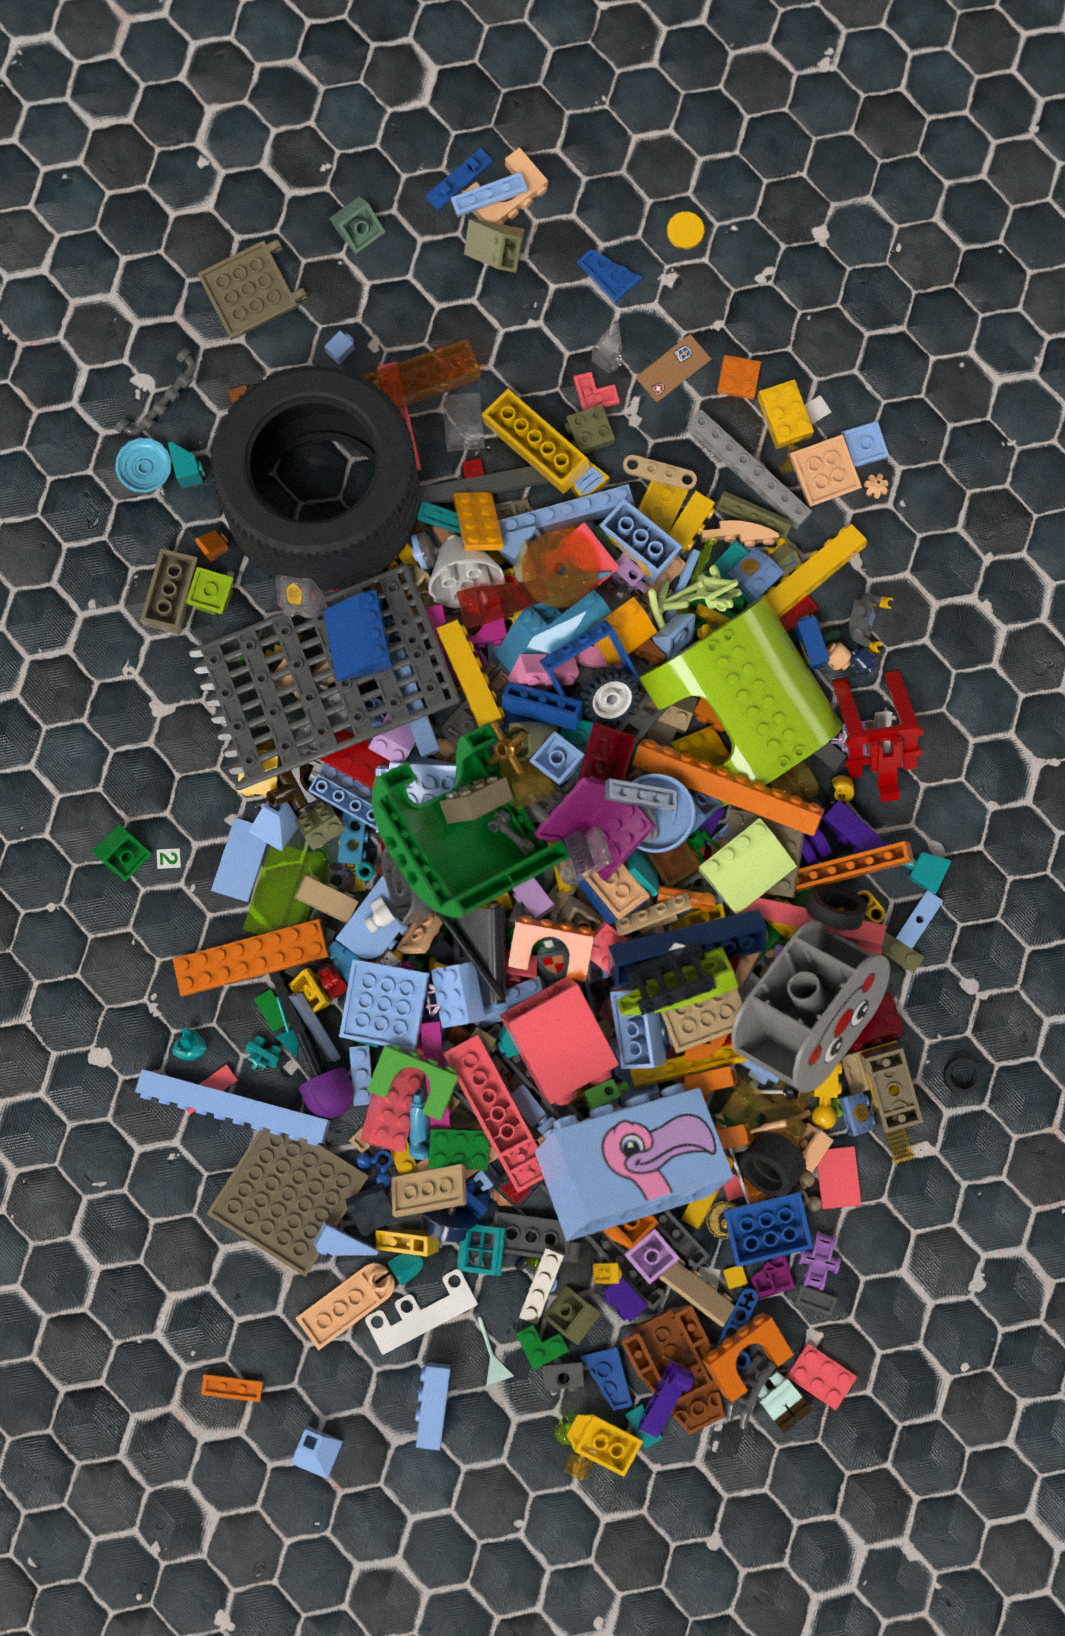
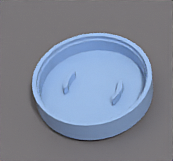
[631,774,696,853]

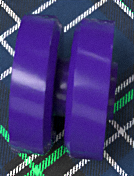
[801,828,832,867]

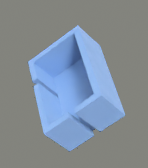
[431,962,486,1028]

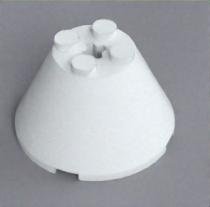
[428,535,504,608]

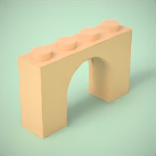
[463,148,548,225]

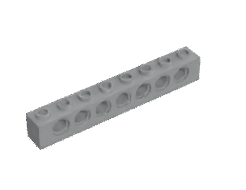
[687,410,812,530]

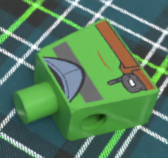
[584,1079,630,1111]

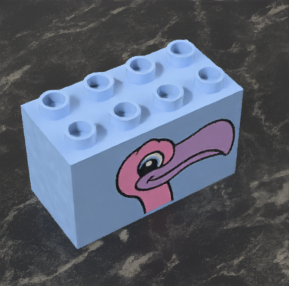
[535,1084,734,1242]

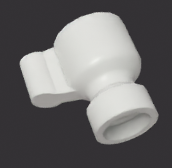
[364,897,396,933]

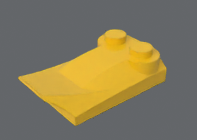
[567,1415,643,1477]

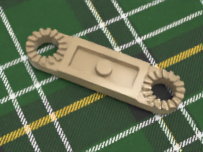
[623,455,697,490]

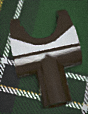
[266,765,320,811]

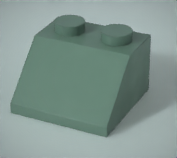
[329,197,385,254]

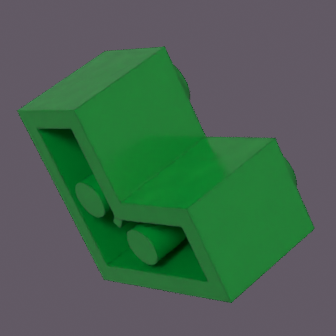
[515,1323,569,1370]

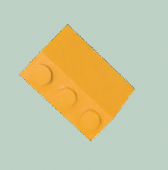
[593,597,657,667]

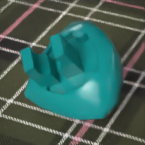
[172,1028,207,1061]

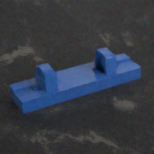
[426,148,493,211]

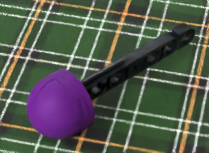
[269,970,354,1119]

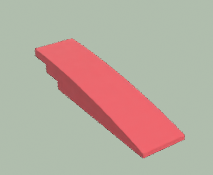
[443,1035,544,1193]

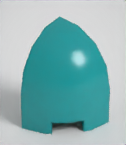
[387,1253,423,1286]

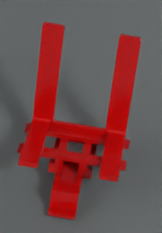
[832,671,923,802]

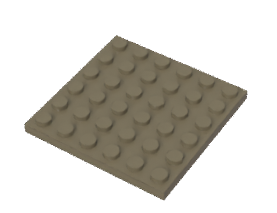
[207,1127,369,1277]

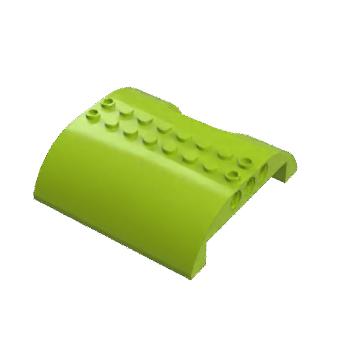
[639,595,843,807]

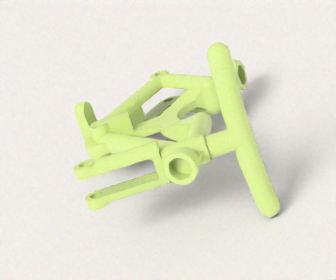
[648,565,742,630]

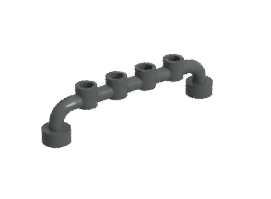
[115,347,195,435]

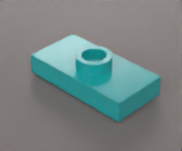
[625,1404,662,1449]

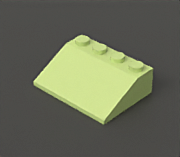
[699,818,797,915]

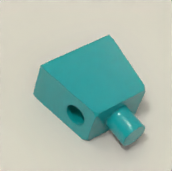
[903,852,951,895]

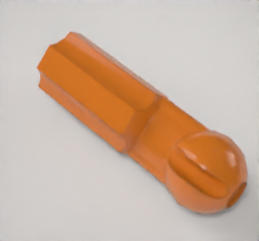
[657,885,716,912]

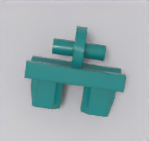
[245,1036,281,1070]

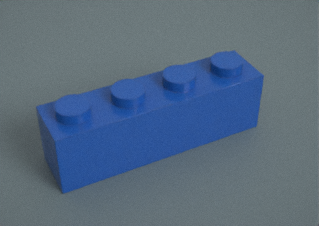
[502,682,583,731]

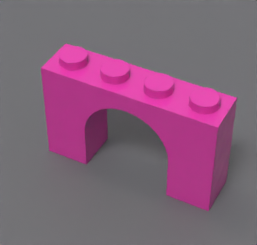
[425,593,507,656]

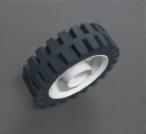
[580,667,639,726]

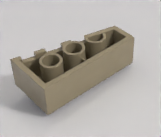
[555,895,633,940]

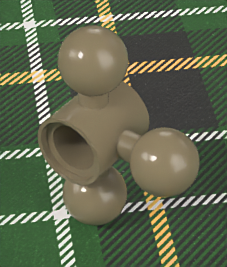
[788,1171,822,1212]

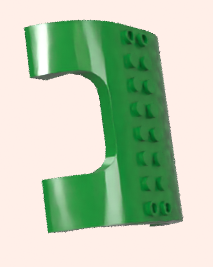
[372,723,571,918]

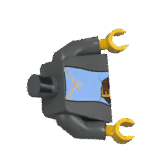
[849,593,893,653]

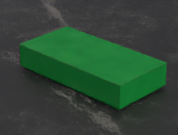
[254,989,290,1032]

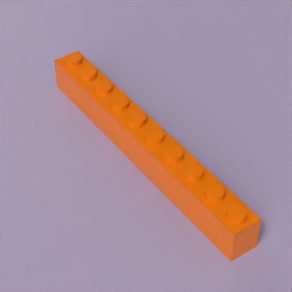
[632,739,825,837]

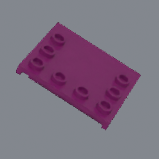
[535,777,656,881]

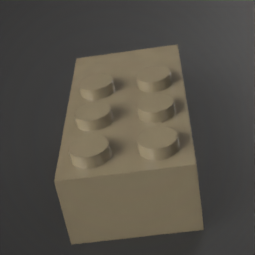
[140,548,200,635]

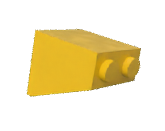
[238,740,281,797]

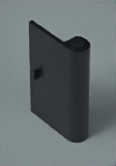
[453,903,506,1004]

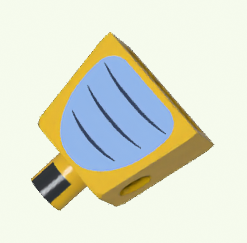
[571,461,610,498]

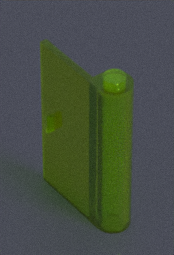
[242,845,326,935]

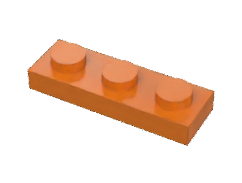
[201,1374,263,1402]

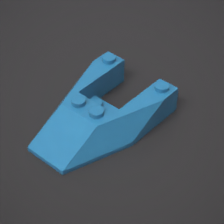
[495,563,612,673]

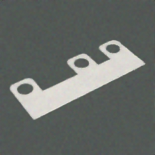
[365,1269,478,1355]

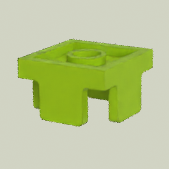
[185,567,234,615]

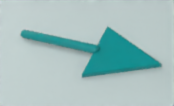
[275,996,299,1058]

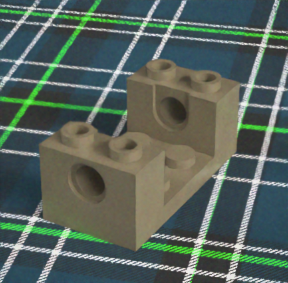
[860,1042,923,1133]

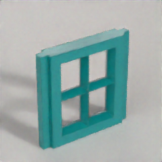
[457,1225,506,1276]

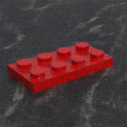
[318,724,390,790]

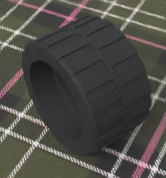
[739,1132,806,1197]

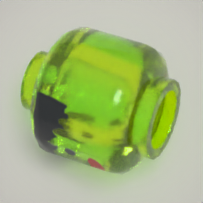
[554,1416,576,1446]

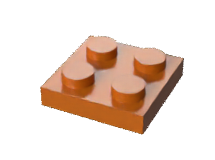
[717,355,761,400]

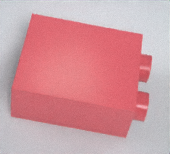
[499,977,619,1105]

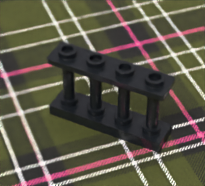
[625,942,717,1015]

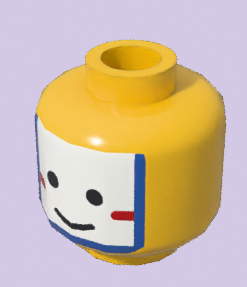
[375,950,403,967]

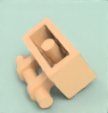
[793,1123,834,1173]

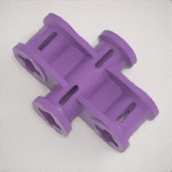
[798,1230,841,1291]

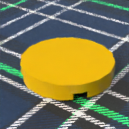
[667,212,704,249]

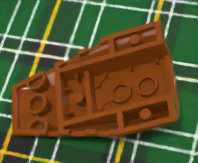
[621,1305,724,1435]

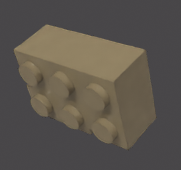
[439,776,513,824]

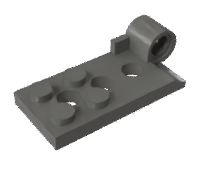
[490,1211,581,1263]

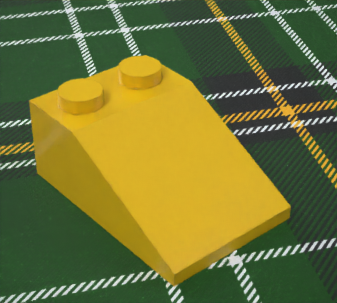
[289,968,332,1014]

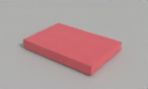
[817,1146,861,1209]

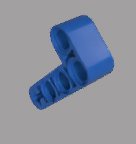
[713,1287,758,1369]

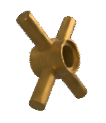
[488,721,527,776]

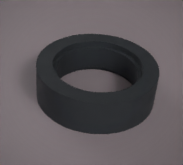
[806,884,868,930]

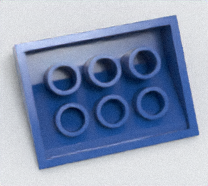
[323,590,393,682]
[723,1191,813,1267]

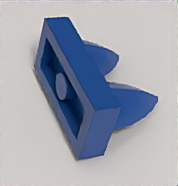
[463,1178,489,1219]

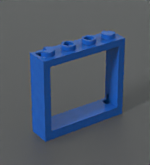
[539,619,639,714]

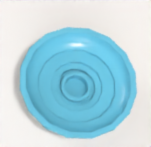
[115,438,171,493]

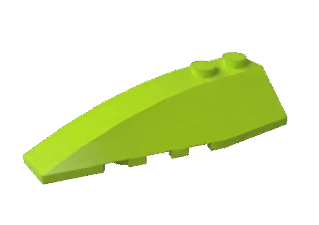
[616,947,739,1016]

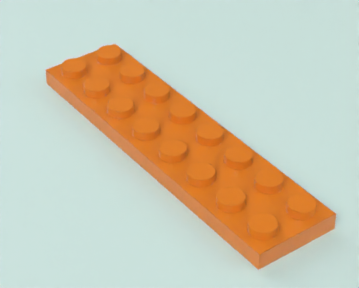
[173,919,329,997]

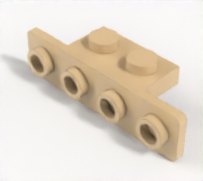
[615,893,692,936]

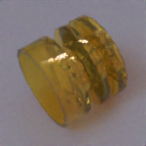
[770,761,819,800]

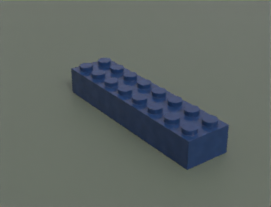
[608,909,767,988]

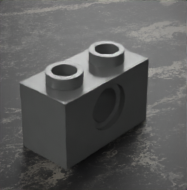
[543,1360,584,1393]

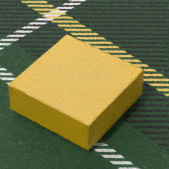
[723,1266,748,1289]

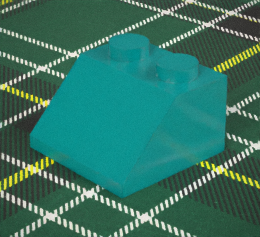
[168,442,206,488]

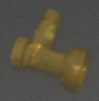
[779,444,801,474]

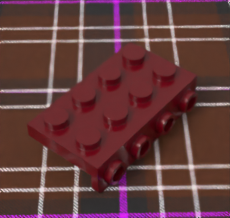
[574,723,636,788]
[847,991,904,1052]

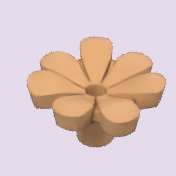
[864,474,888,499]

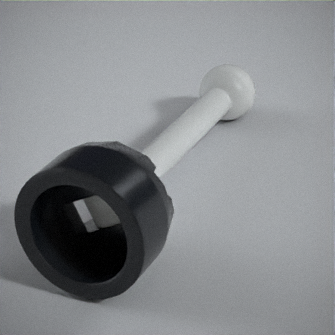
[753,1084,799,1100]

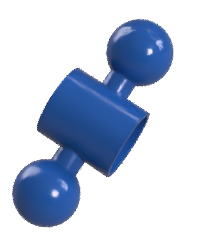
[357,1148,393,1188]

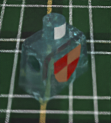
[537,937,570,981]

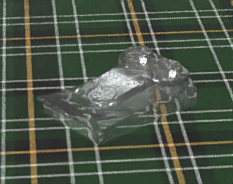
[556,826,613,886]

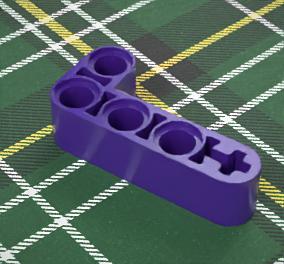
[638,1361,695,1438]

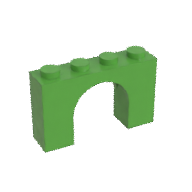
[367,1043,460,1120]

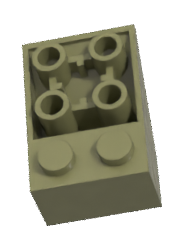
[464,218,524,273]

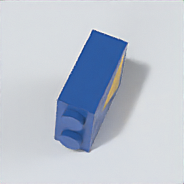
[793,616,830,671]

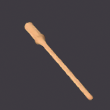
[751,1119,787,1134]

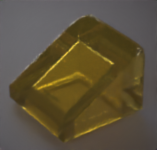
[563,1453,593,1480]

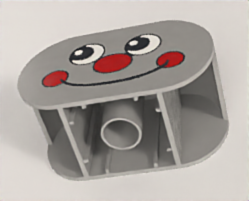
[732,920,890,1092]

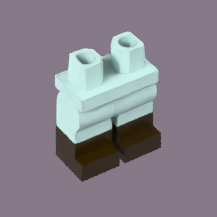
[758,1371,813,1434]

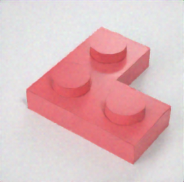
[573,372,620,411]

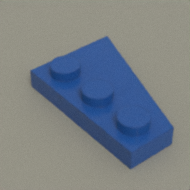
[577,249,643,303]
[580,1346,633,1410]

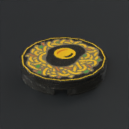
[705,1201,737,1240]

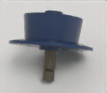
[423,1206,478,1242]

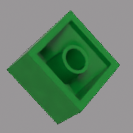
[92,824,152,882]

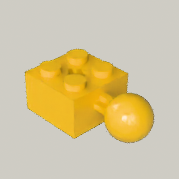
[809,1063,842,1130]

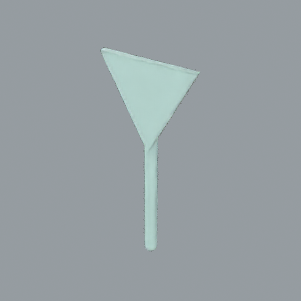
[478,1317,514,1386]

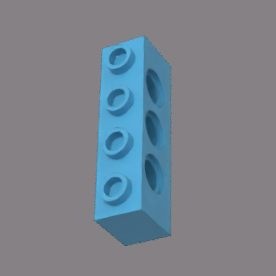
[338,811,369,866]

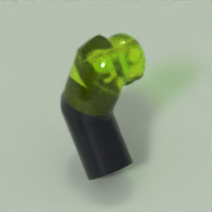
[514,1256,542,1272]

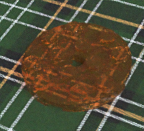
[522,530,599,608]

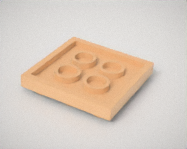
[789,435,862,508]

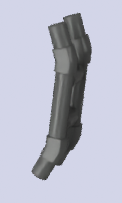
[725,1354,776,1429]

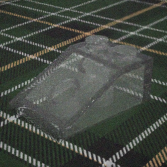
[442,393,485,451]

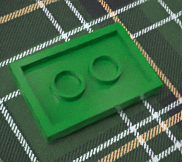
[428,1128,489,1170]

